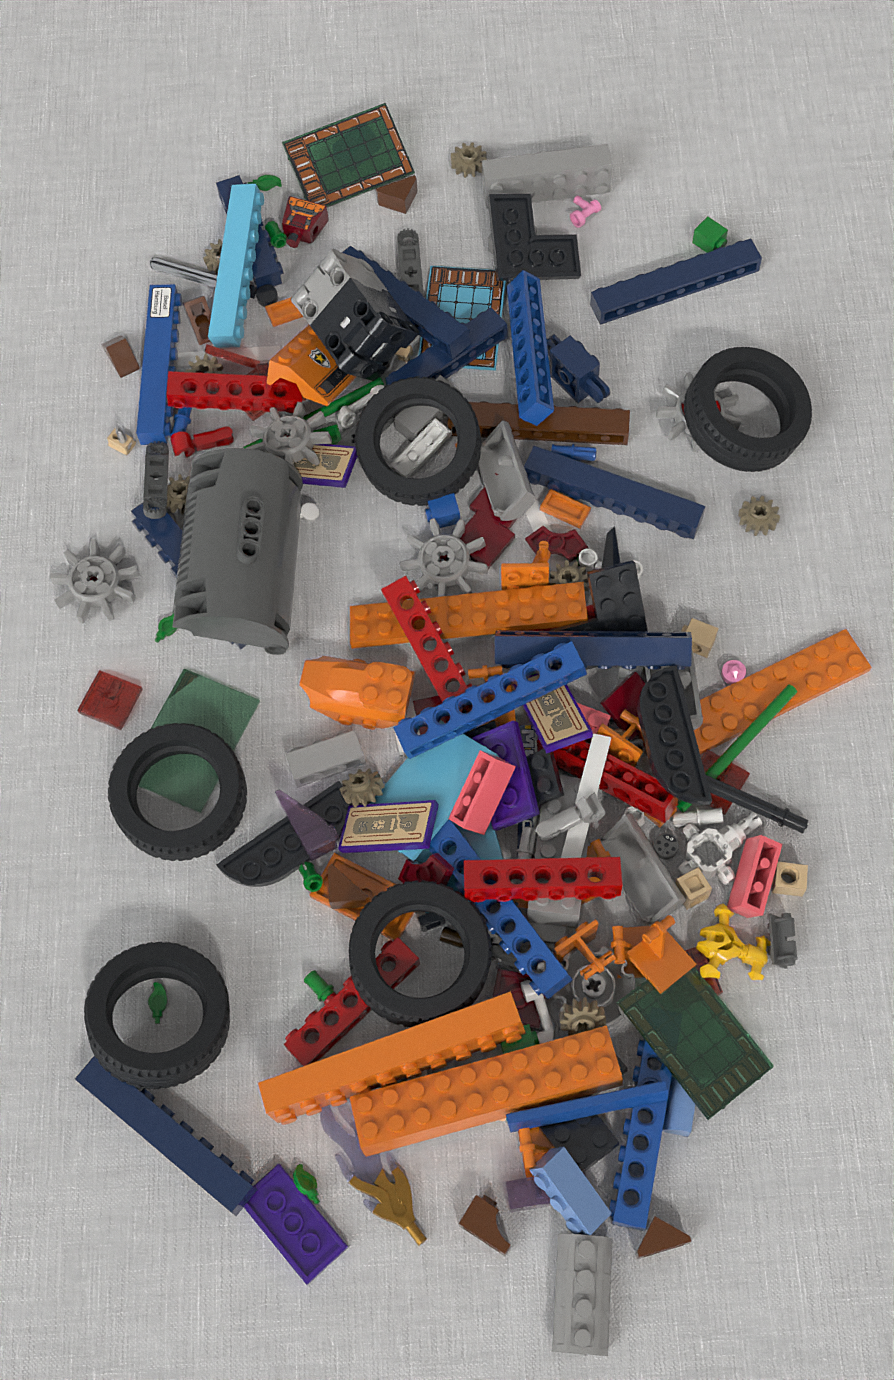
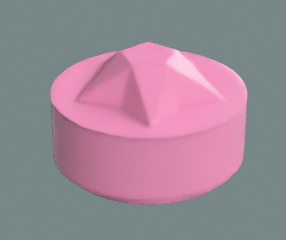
[721,660,746,685]

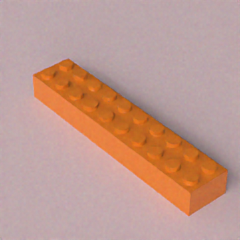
[258,992,526,1125]
[350,1026,623,1157]

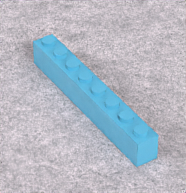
[208,184,264,348]

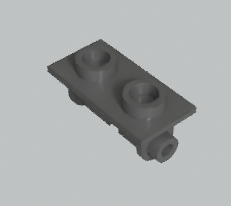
[767,913,798,969]

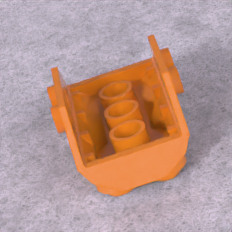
[299,656,416,730]

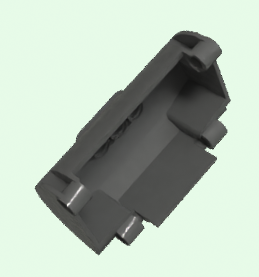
[173,448,303,655]

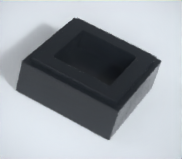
[418,912,445,932]

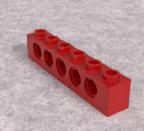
[167,371,303,413]
[381,576,472,711]
[537,738,678,823]
[464,857,623,902]
[284,937,420,1067]

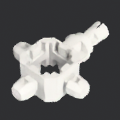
[677,812,762,885]

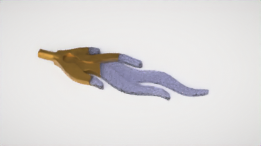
[320,1104,427,1246]

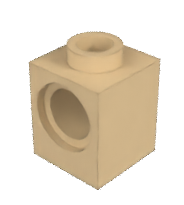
[681,618,719,658]
[772,862,808,897]
[675,867,712,910]

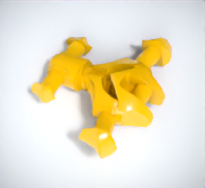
[696,903,771,980]

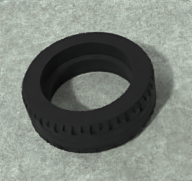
[683,347,812,472]
[355,377,482,506]
[108,723,247,861]
[349,880,492,1027]
[84,942,230,1089]

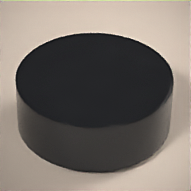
[256,285,278,307]

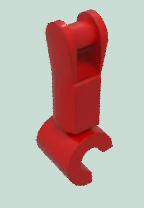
[170,426,234,458]

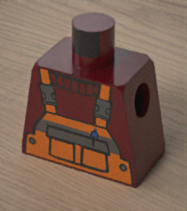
[282,196,329,248]

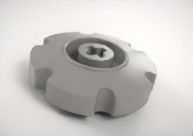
[553,945,635,1028]

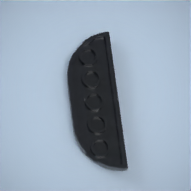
[637,665,712,805]
[216,781,348,887]

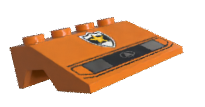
[267,325,356,406]

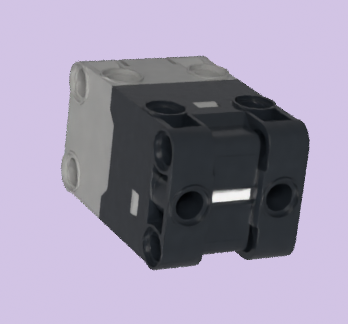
[291,249,420,381]

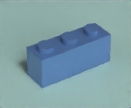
[529,1147,612,1235]

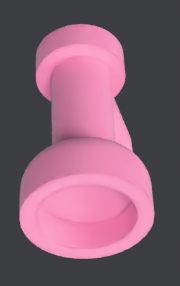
[570,195,601,228]

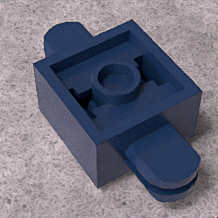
[547,334,610,403]

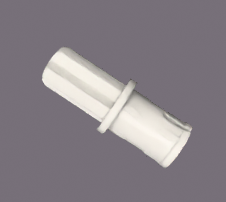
[673,808,723,828]
[516,827,537,859]

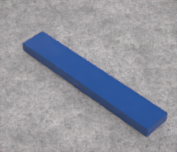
[506,1081,668,1133]

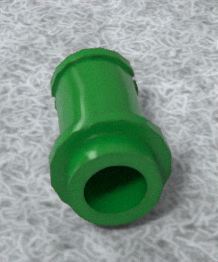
[265,221,287,248]
[299,862,323,892]
[304,970,336,1002]

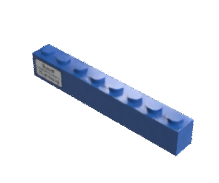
[136,284,182,445]

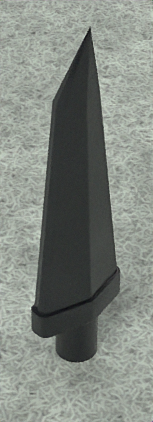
[602,526,620,568]

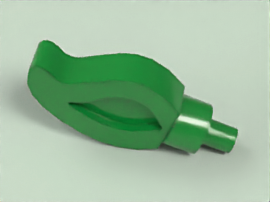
[248,175,282,191]
[154,614,177,643]
[148,982,168,1024]
[293,1164,320,1204]

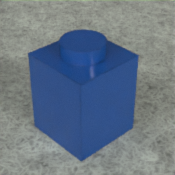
[425,493,460,528]

